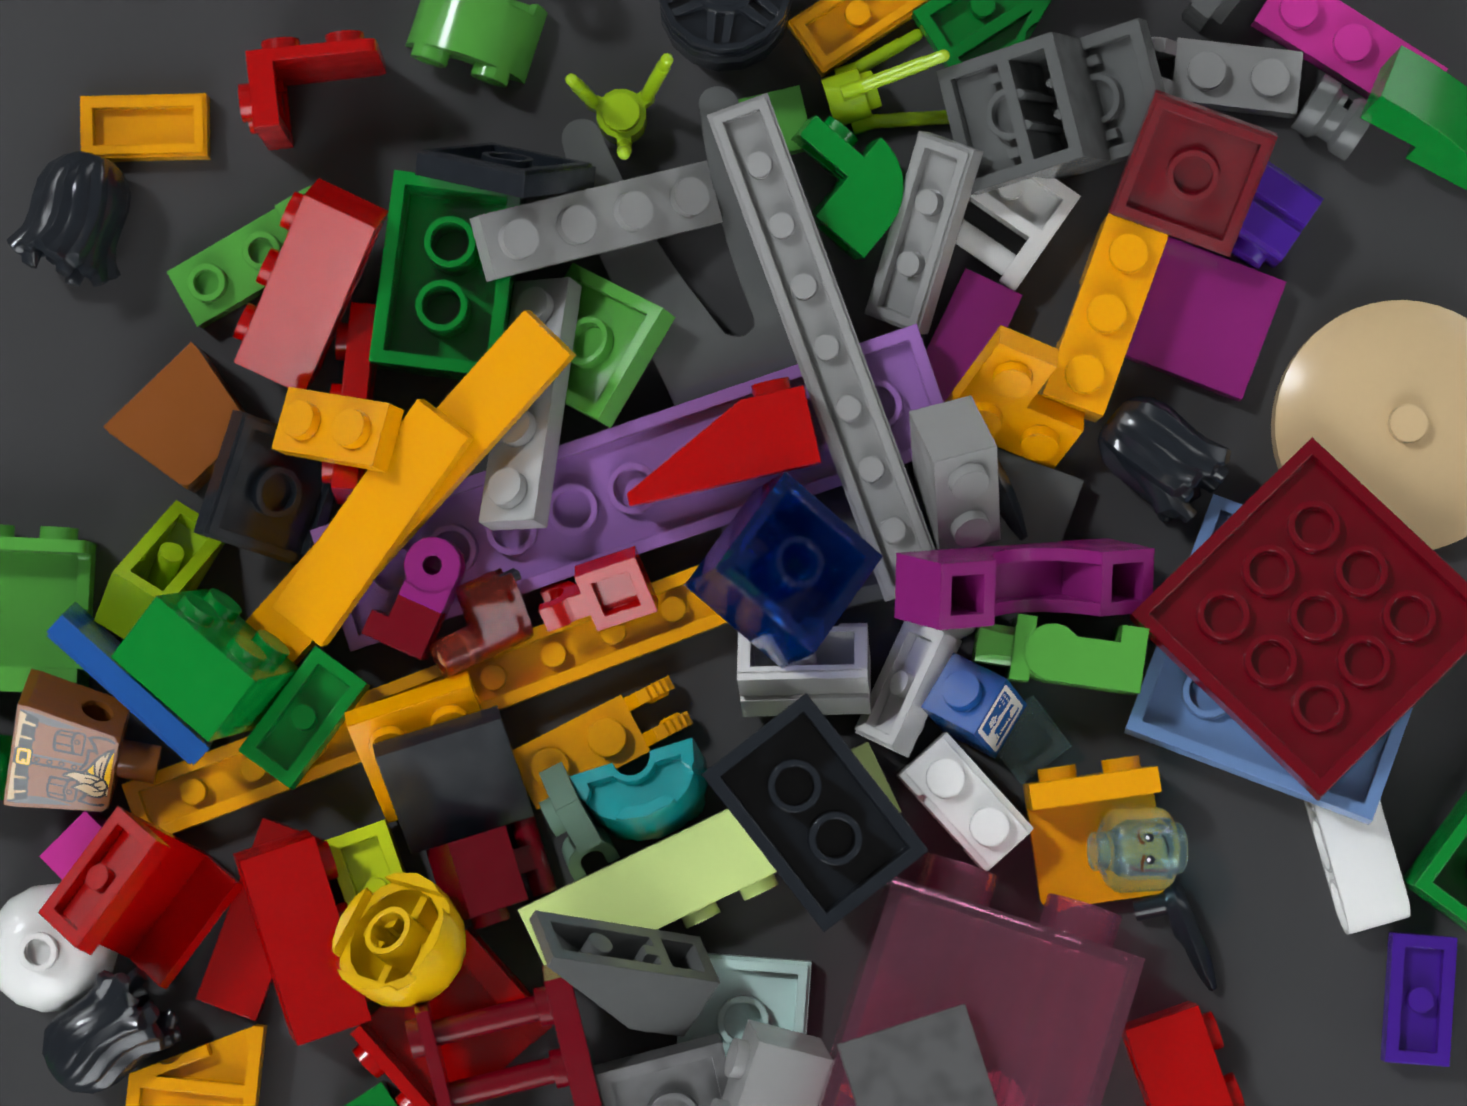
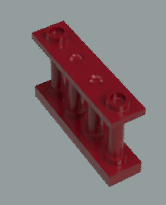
[405,965,602,1106]

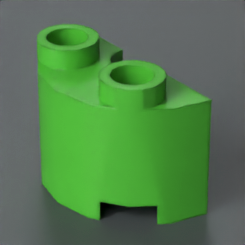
[405,0,548,87]

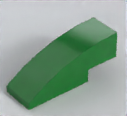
[1360,45,1467,190]

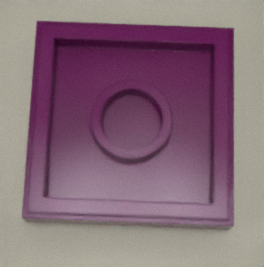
[1125,236,1287,402]

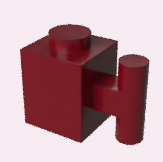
[426,816,557,930]

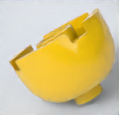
[332,872,466,1007]

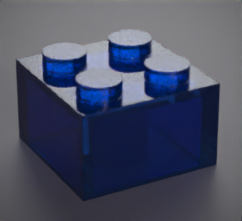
[684,471,883,669]

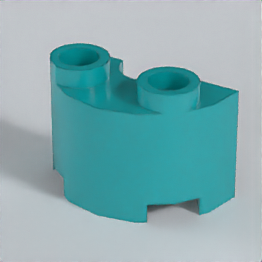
[569,738,708,841]

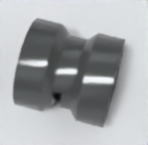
[1291,73,1371,161]

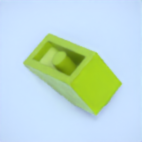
[94,500,225,639]

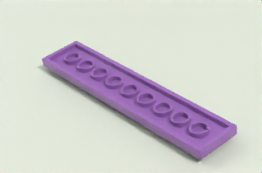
[310,324,943,652]

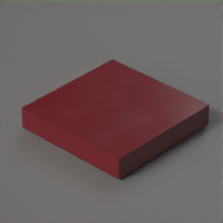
[1109,89,1278,257]

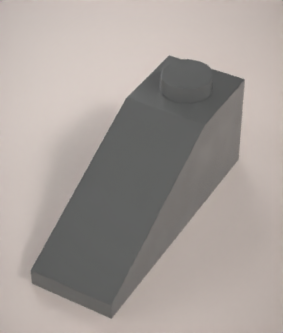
[529,910,720,1037]

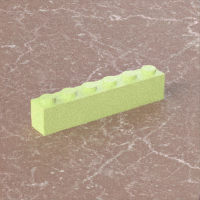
[518,742,902,965]

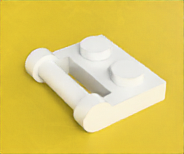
[956,177,1081,291]

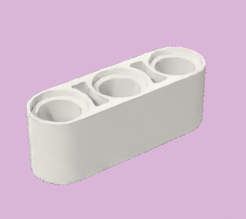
[1304,801,1411,935]

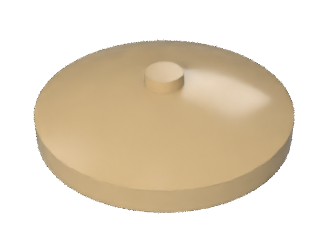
[1271,300,1467,550]

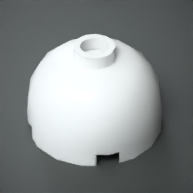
[0,883,118,1012]

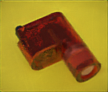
[430,568,534,678]

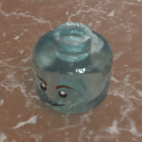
[1087,807,1188,893]

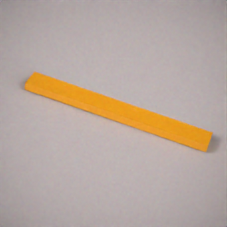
[245,310,576,665]

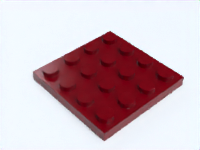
[1130,437,1467,801]

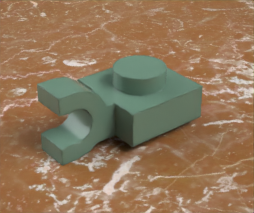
[539,761,620,881]

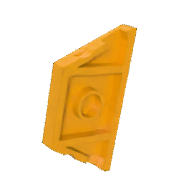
[125,1024,267,1106]

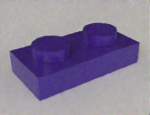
[1380,932,1458,1067]

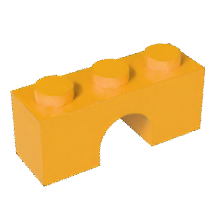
[1039,213,1169,423]

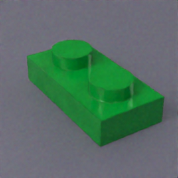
[238,646,370,790]

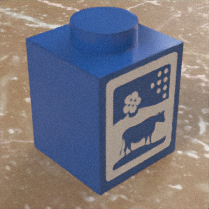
[921,652,1027,759]

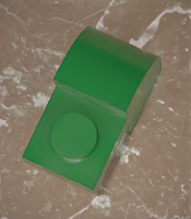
[791,115,903,260]

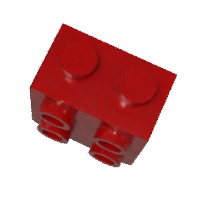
[238,30,386,151]

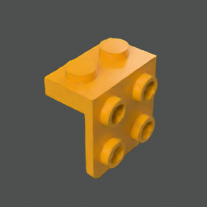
[1023,755,1167,909]

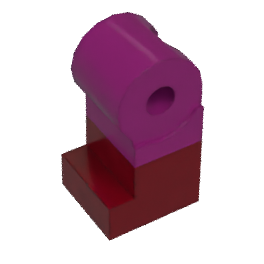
[361,537,466,660]

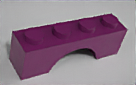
[894,538,1155,630]

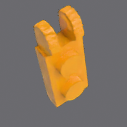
[513,675,694,810]

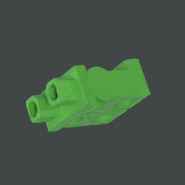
[971,614,1149,695]

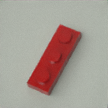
[322,302,377,505]

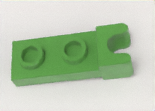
[167,185,312,328]

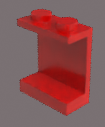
[38,806,243,989]
[350,926,554,1106]

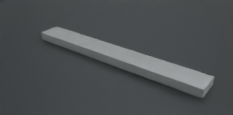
[707,93,935,602]

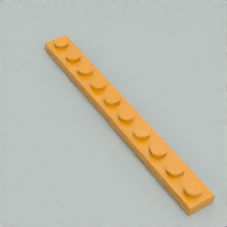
[121,556,744,835]

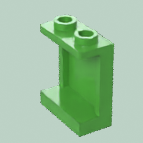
[0,524,97,693]

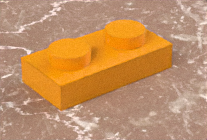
[271,387,404,473]

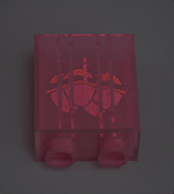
[818,853,1145,1106]

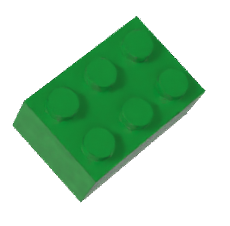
[369,170,527,380]

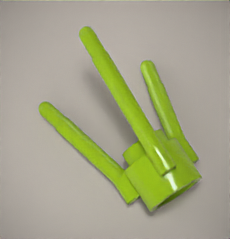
[821,29,950,135]
[565,53,673,160]

